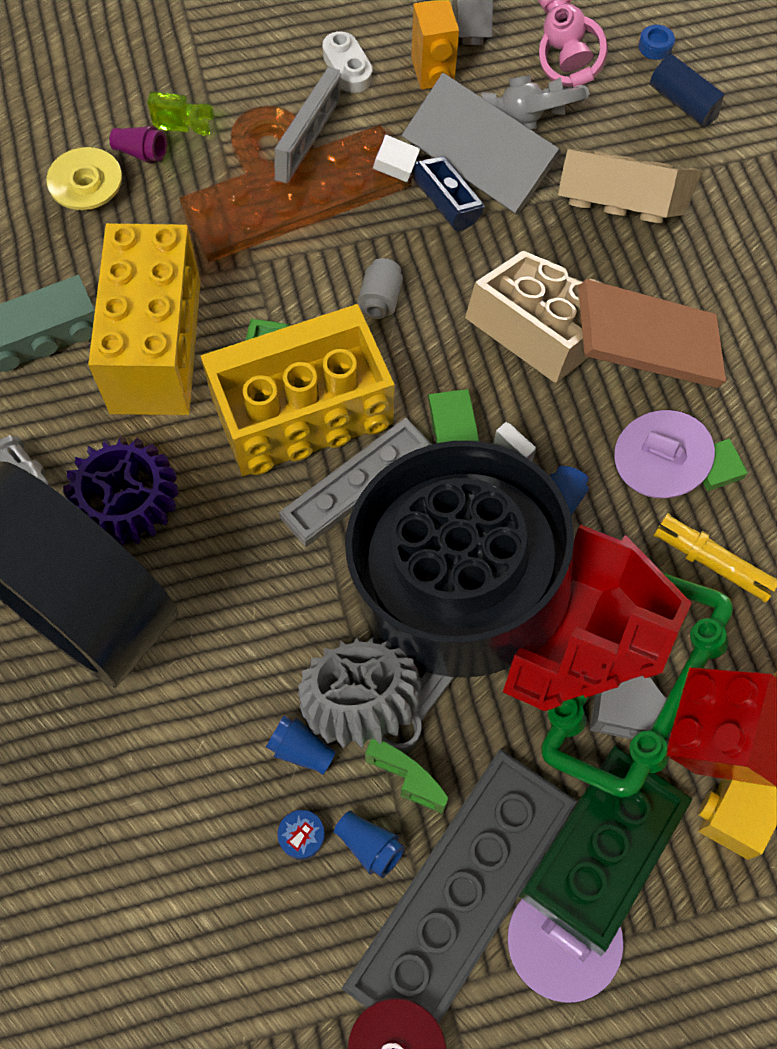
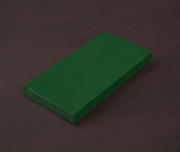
[519,745,693,956]

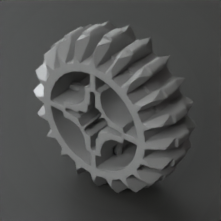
[298,636,422,748]

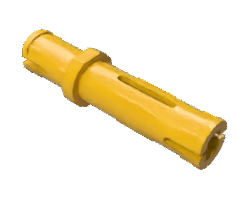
[653,513,777,603]

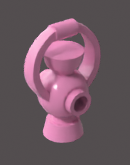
[537,0,608,87]

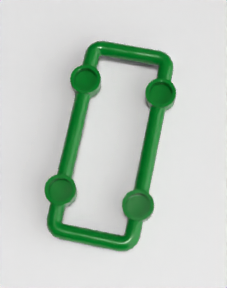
[541,572,733,798]

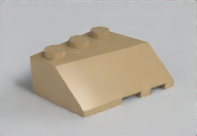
[558,149,702,223]
[465,251,601,383]

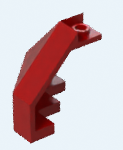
[502,525,692,711]

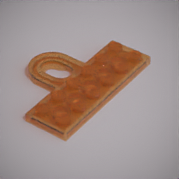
[179,106,412,263]

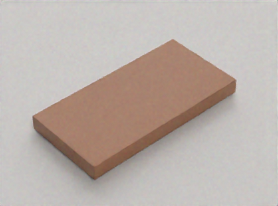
[578,279,726,388]

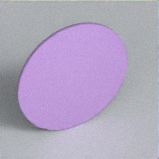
[615,410,715,498]
[508,899,623,1003]

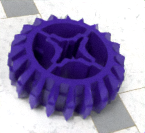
[63,435,179,546]

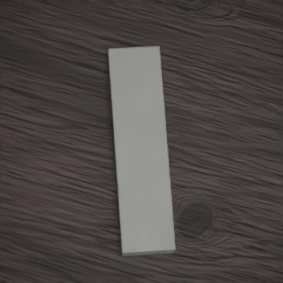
[274,67,341,184]
[279,418,432,547]

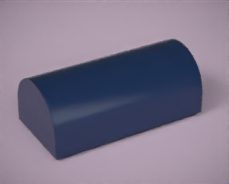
[650,53,725,127]
[411,156,485,231]

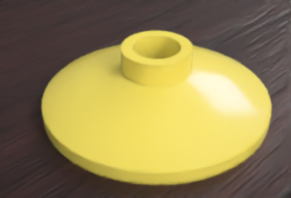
[46,147,122,210]

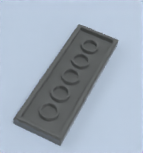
[341,749,577,1023]

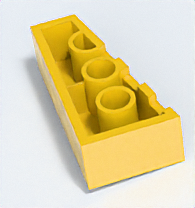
[698,671,777,860]

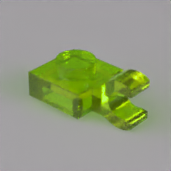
[147,91,215,135]

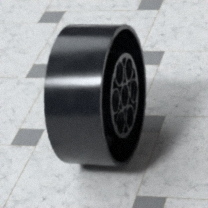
[345,441,574,678]
[0,461,179,688]

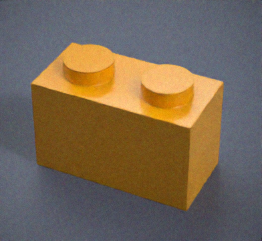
[411,0,459,90]

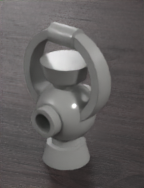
[481,75,589,130]

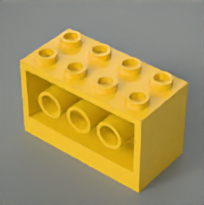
[88,223,201,415]
[200,304,395,477]

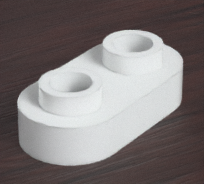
[323,31,372,93]

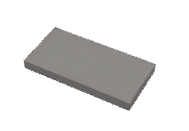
[401,73,561,216]

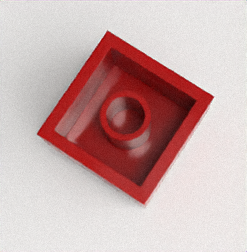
[667,667,777,787]

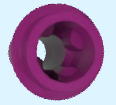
[109,126,167,164]

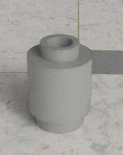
[357,258,403,319]

